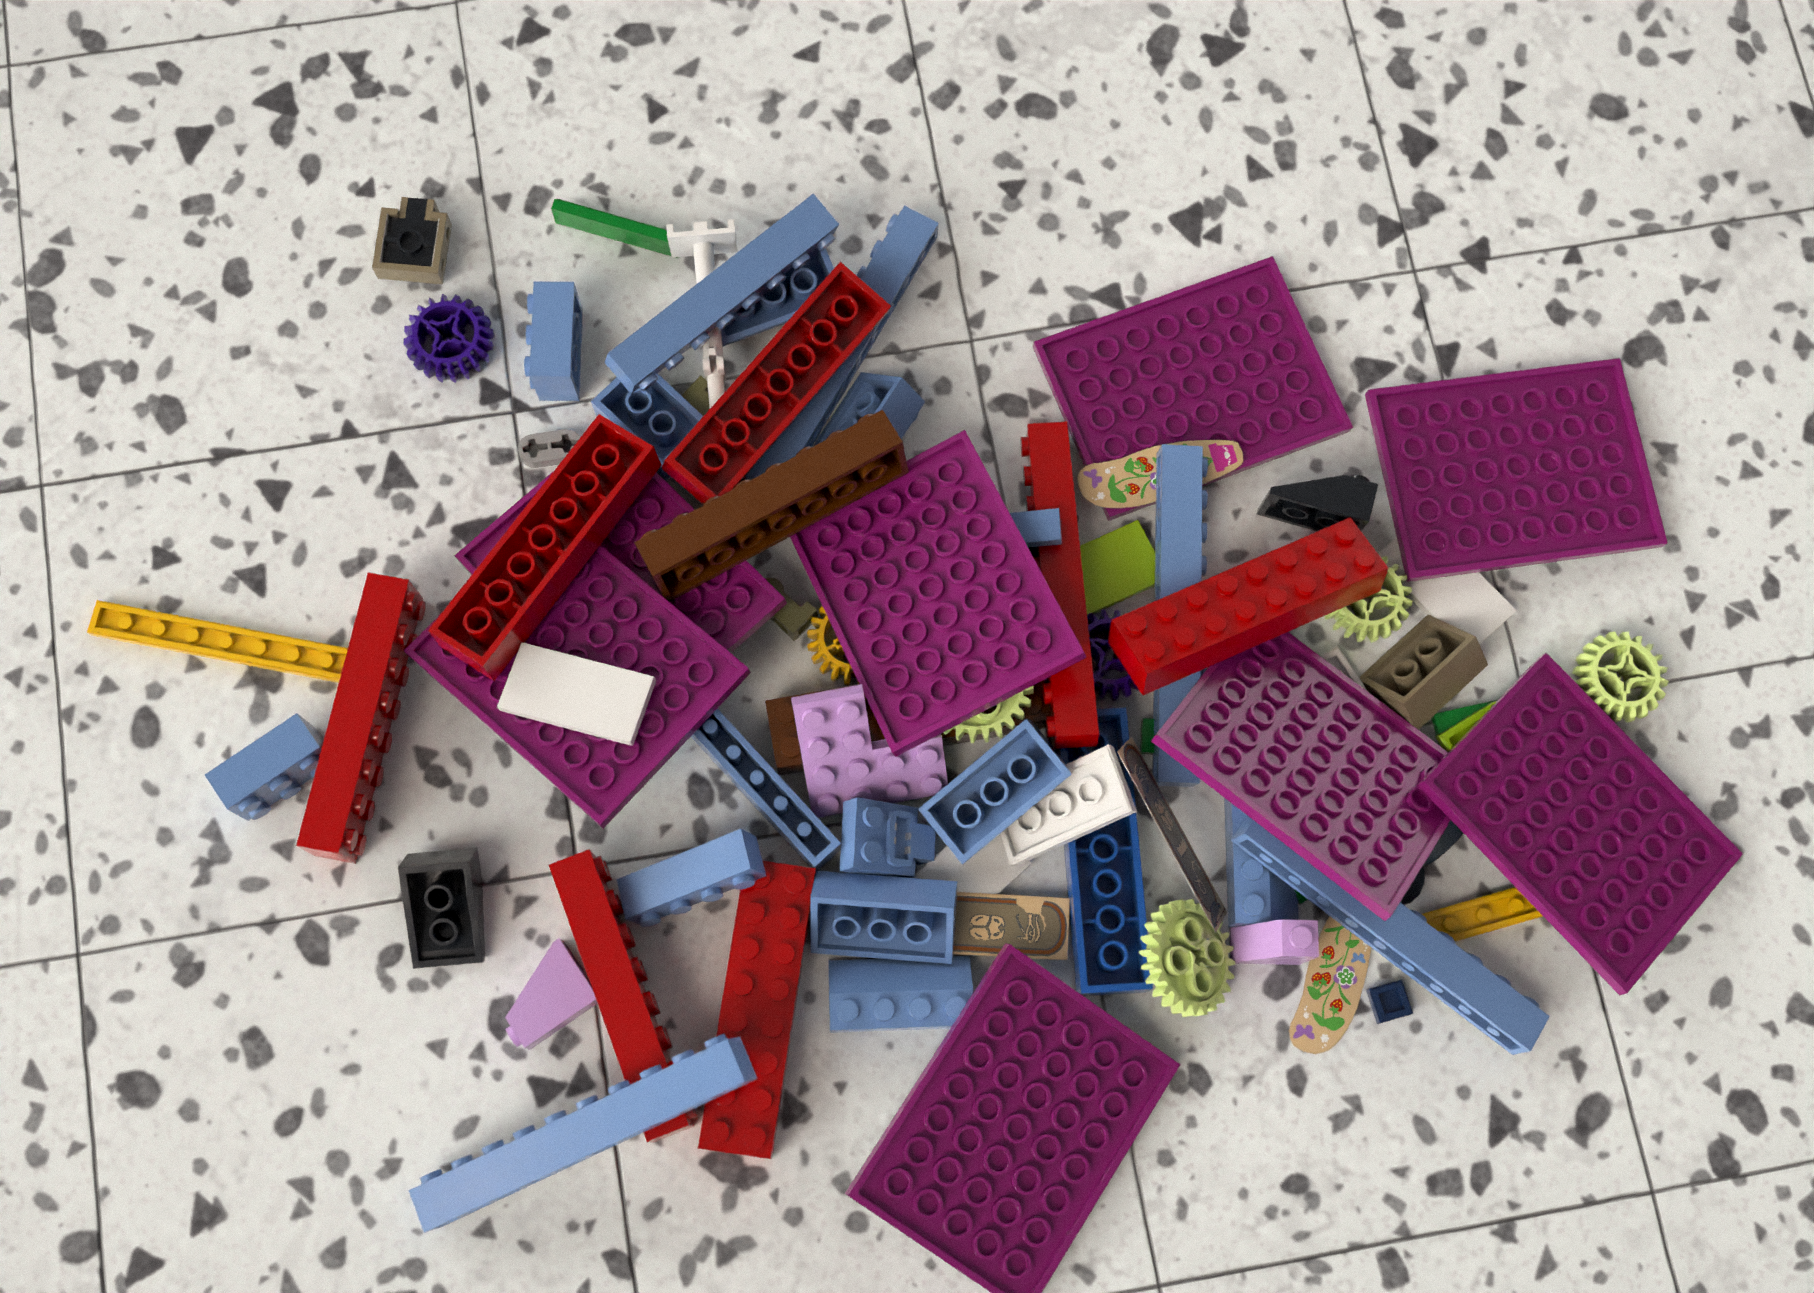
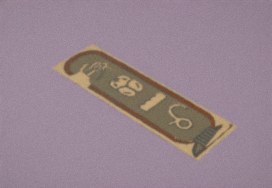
[1117,736,1227,933]
[953,892,1070,960]

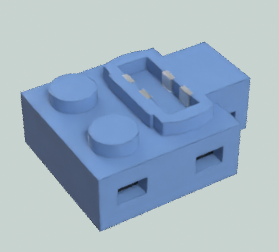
[839,797,936,878]

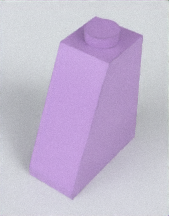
[1229,920,1319,965]
[505,938,598,1050]

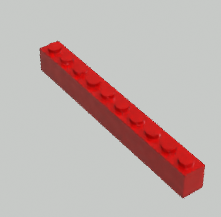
[1020,421,1099,749]

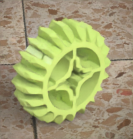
[1324,556,1413,642]
[1572,631,1669,723]

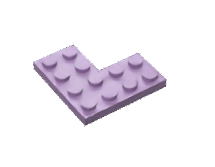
[791,684,948,818]

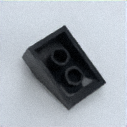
[1257,475,1378,532]
[398,847,485,969]

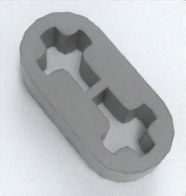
[518,429,580,468]

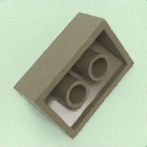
[1359,615,1488,730]

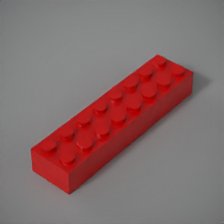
[661,261,892,504]
[428,414,661,681]
[1108,517,1389,696]
[296,572,426,864]
[549,849,698,1143]
[698,860,816,1159]

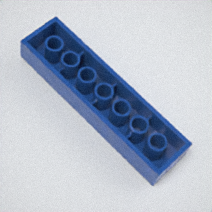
[1055,707,1153,996]

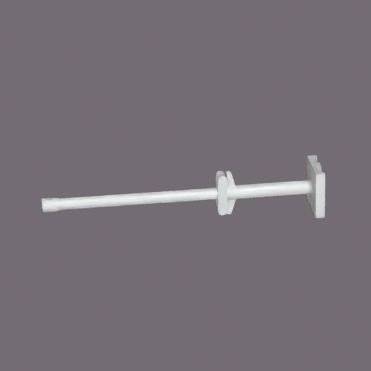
[666,219,738,408]

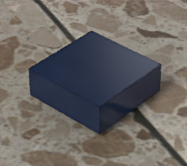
[1366,980,1413,1024]

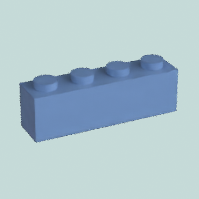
[616,829,766,927]

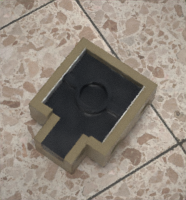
[372,197,452,284]

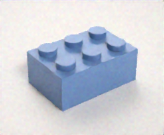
[524,281,583,401]
[591,373,703,481]
[205,713,324,821]

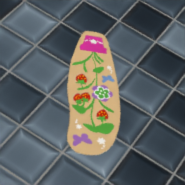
[1077,440,1244,508]
[1289,916,1371,1054]

